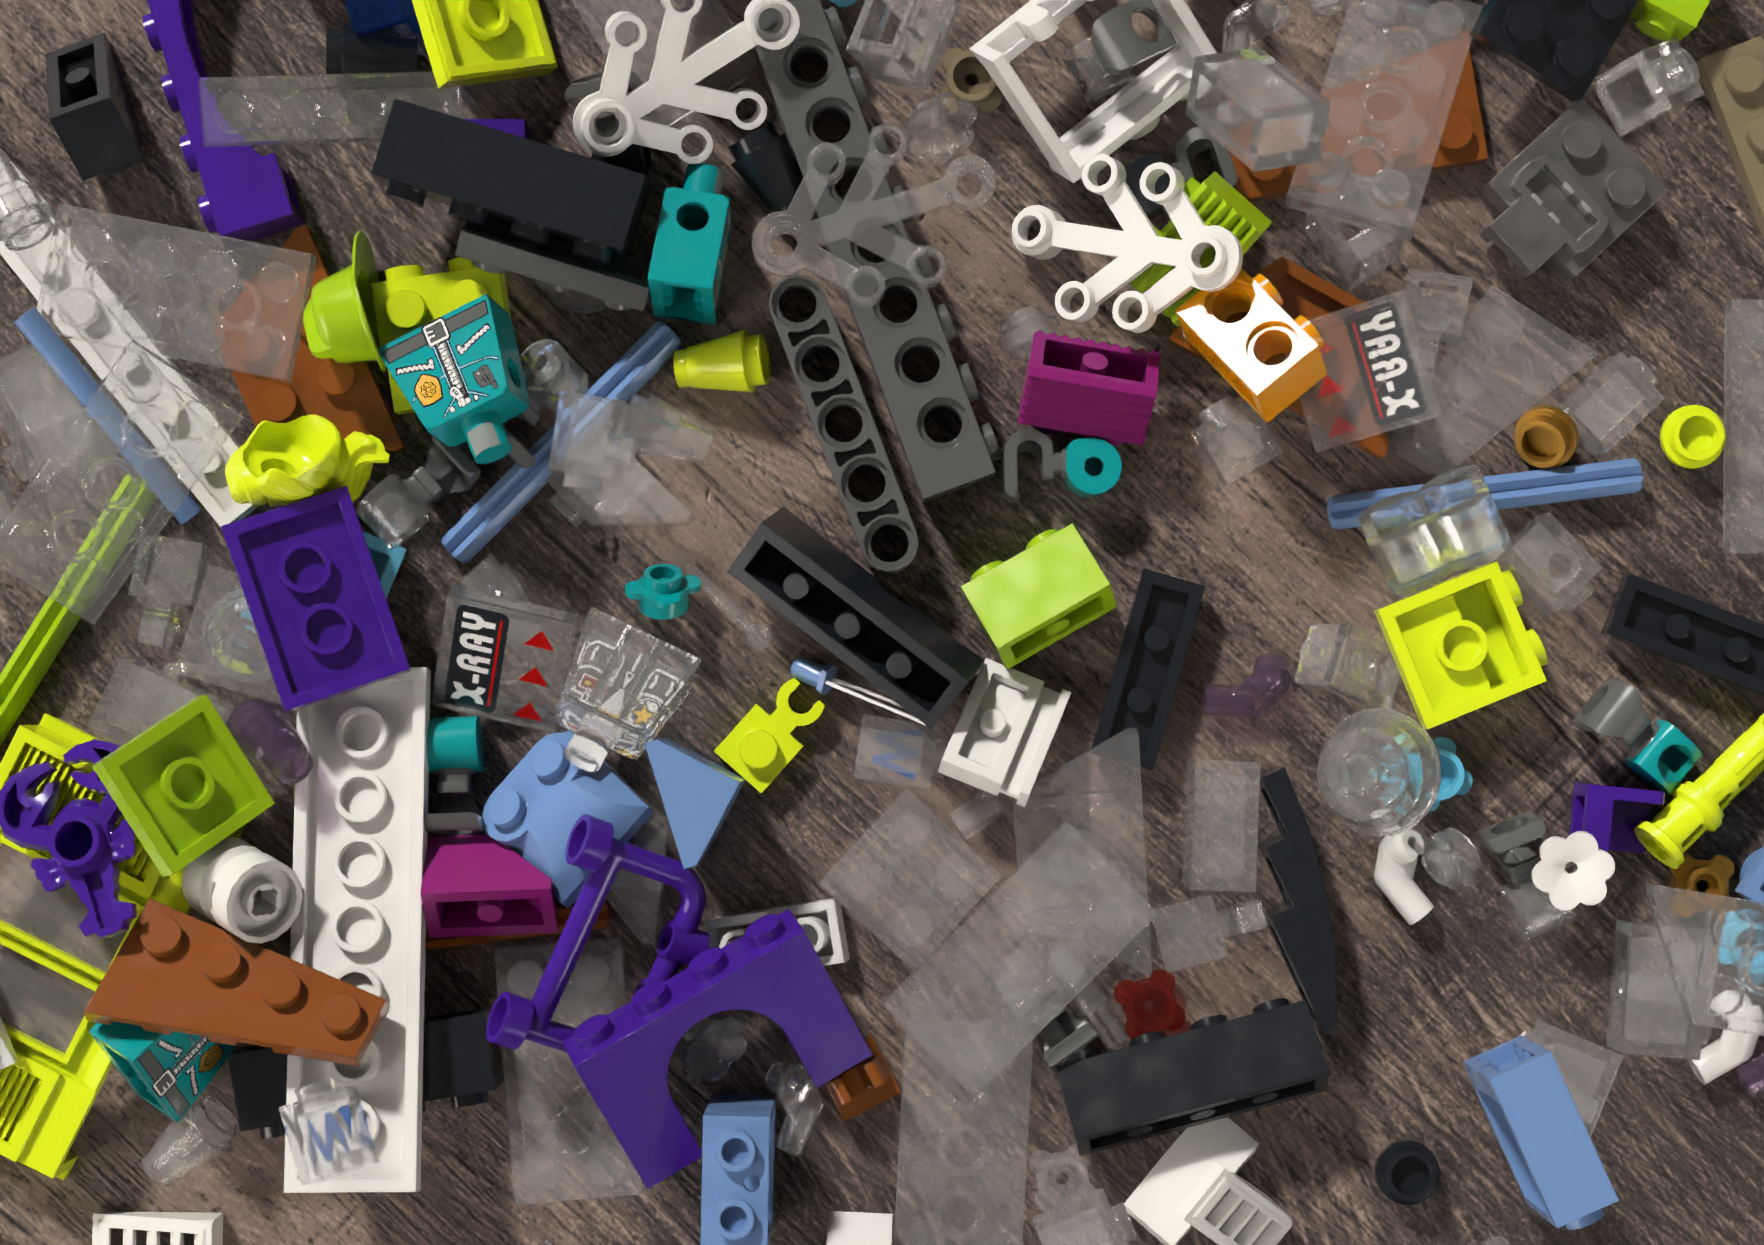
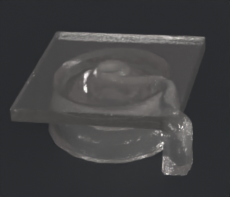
[163,564,282,705]

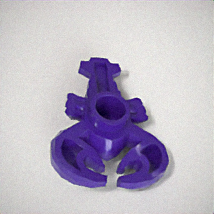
[0,739,137,938]

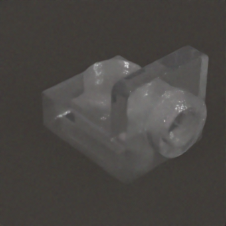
[1295,624,1400,710]

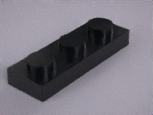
[1090,569,1205,770]
[1601,573,1764,696]

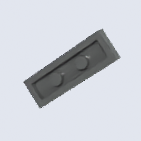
[455,217,651,311]

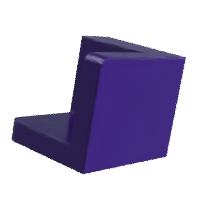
[1569,782,1665,853]

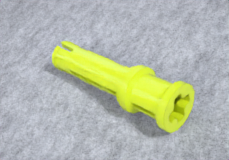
[1634,713,1764,869]

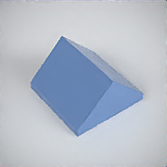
[644,738,745,869]

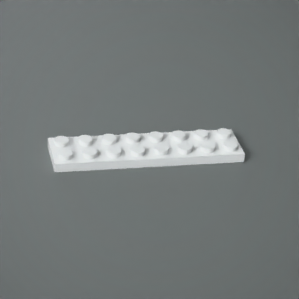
[284,667,431,1193]

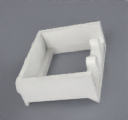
[969,0,1224,183]

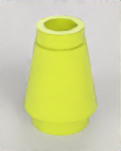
[673,329,770,393]

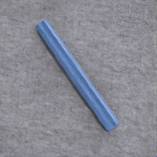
[441,321,682,563]
[1327,458,1643,530]

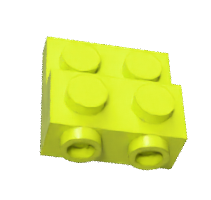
[371,257,512,415]
[1374,561,1548,730]

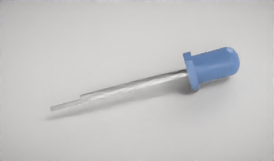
[790,657,925,725]

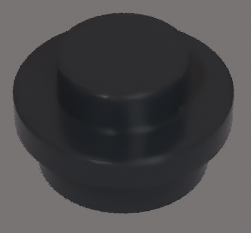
[1374,1140,1440,1205]

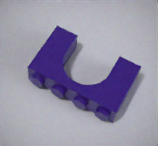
[563,909,873,1189]

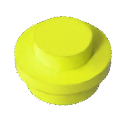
[1660,405,1726,469]

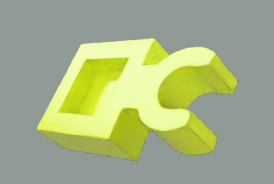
[714,678,825,794]

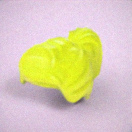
[225,414,390,507]

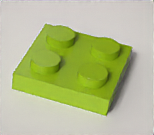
[92,694,275,877]

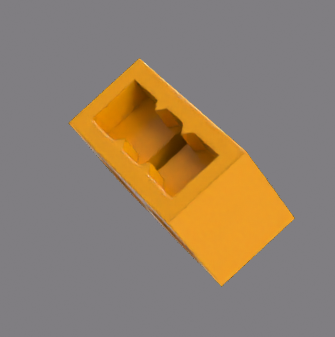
[1175,268,1327,423]

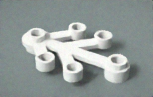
[573,0,800,164]
[1012,154,1243,333]

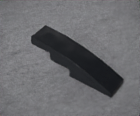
[1253,766,1337,1035]

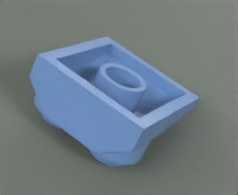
[482,730,655,908]

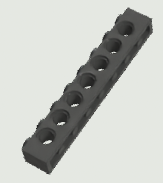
[753,0,1002,503]

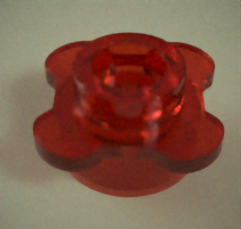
[1114,969,1186,1039]

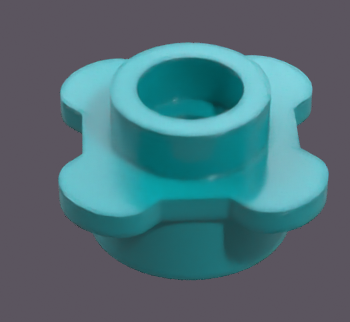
[625,564,701,620]

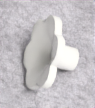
[1531,831,1615,911]

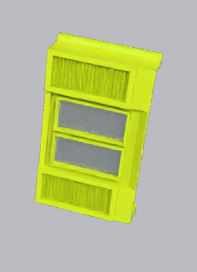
[0,713,247,1181]

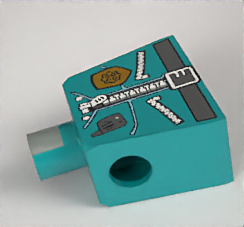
[648,163,732,326]
[377,294,530,464]
[89,1021,239,1123]

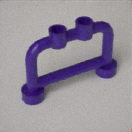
[486,814,710,1053]

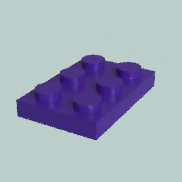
[221,486,410,713]

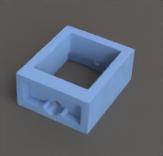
[1462,1035,1619,1230]
[700,1094,776,1245]

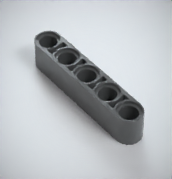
[769,274,919,575]

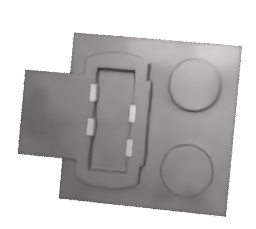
[1478,98,1669,284]

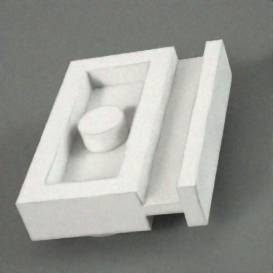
[938,658,1072,807]

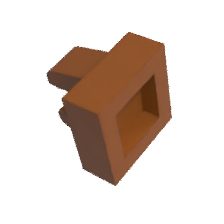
[825,1033,901,1122]

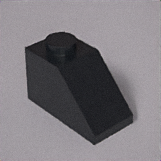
[45,33,143,181]

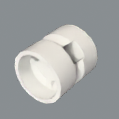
[182,836,303,944]

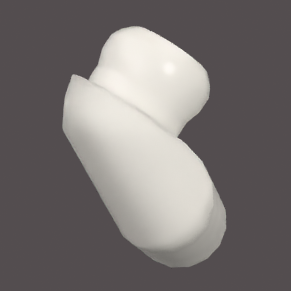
[1374,828,1434,925]
[1687,992,1764,1085]

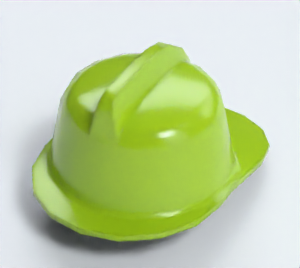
[303,231,386,372]

